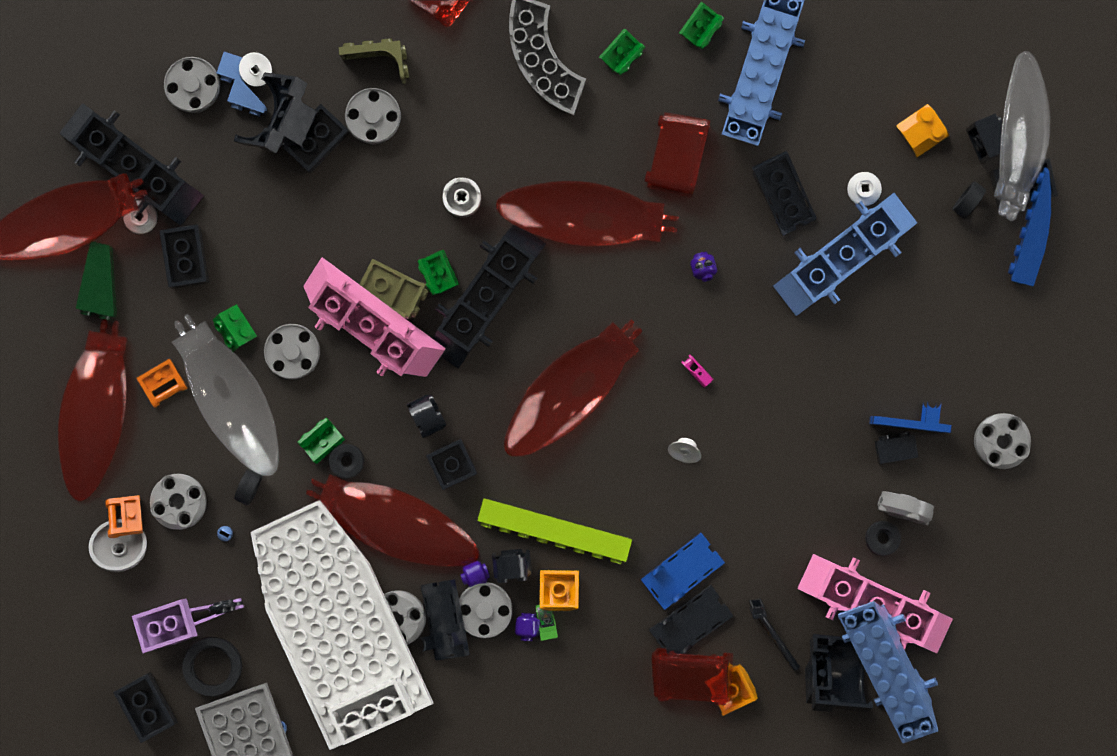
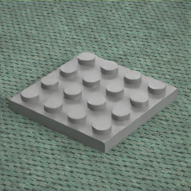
[195,682,293,756]

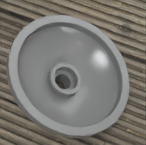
[89,519,147,572]

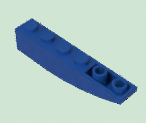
[1008,168,1051,286]

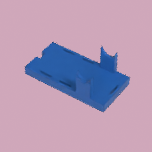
[869,401,951,433]
[641,533,725,610]

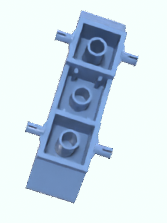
[718,0,805,146]
[773,193,917,316]
[838,601,938,743]

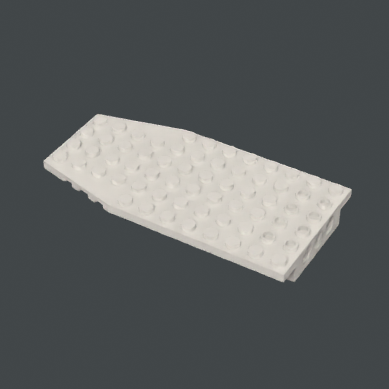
[251,500,433,750]

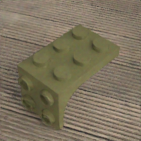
[339,38,409,84]
[359,259,429,320]

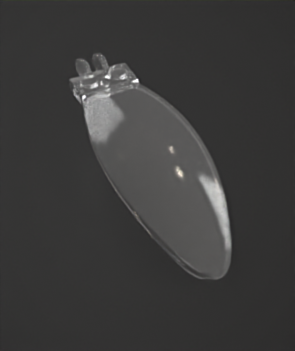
[994,51,1050,221]
[172,314,279,476]

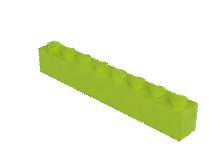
[478,498,632,564]

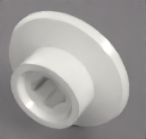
[239,52,272,86]
[847,172,882,206]
[123,200,158,234]
[668,438,701,463]

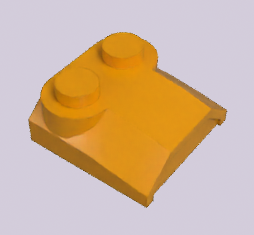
[896,104,949,157]
[540,570,579,611]
[705,664,758,716]

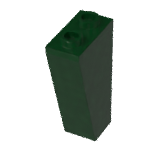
[76,241,117,320]

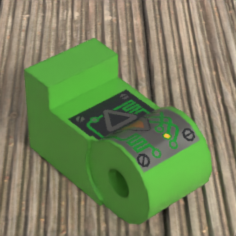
[536,605,558,641]

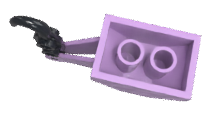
[132,598,244,653]

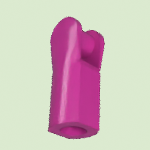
[681,355,713,388]

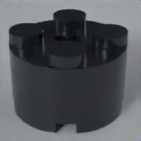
[406,394,447,439]
[492,549,532,583]

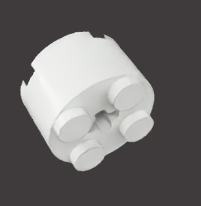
[442,178,481,218]

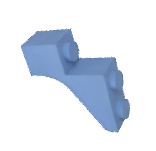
[217,52,267,117]

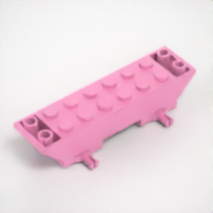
[303,257,446,377]
[797,554,953,653]

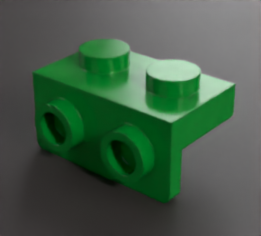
[679,2,724,49]
[599,29,645,75]
[418,250,459,295]
[213,304,257,352]
[297,418,346,464]

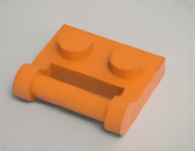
[137,359,188,408]
[105,495,143,538]

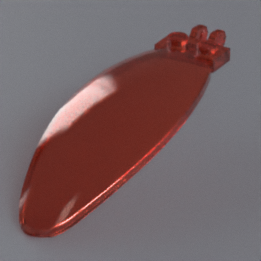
[0,174,148,260]
[496,181,679,246]
[58,319,128,501]
[504,319,642,457]
[306,474,479,567]

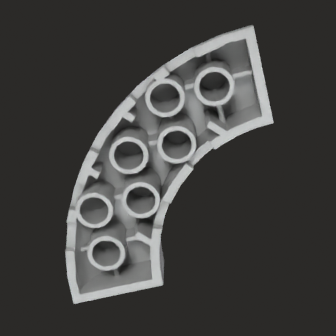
[509,0,586,115]

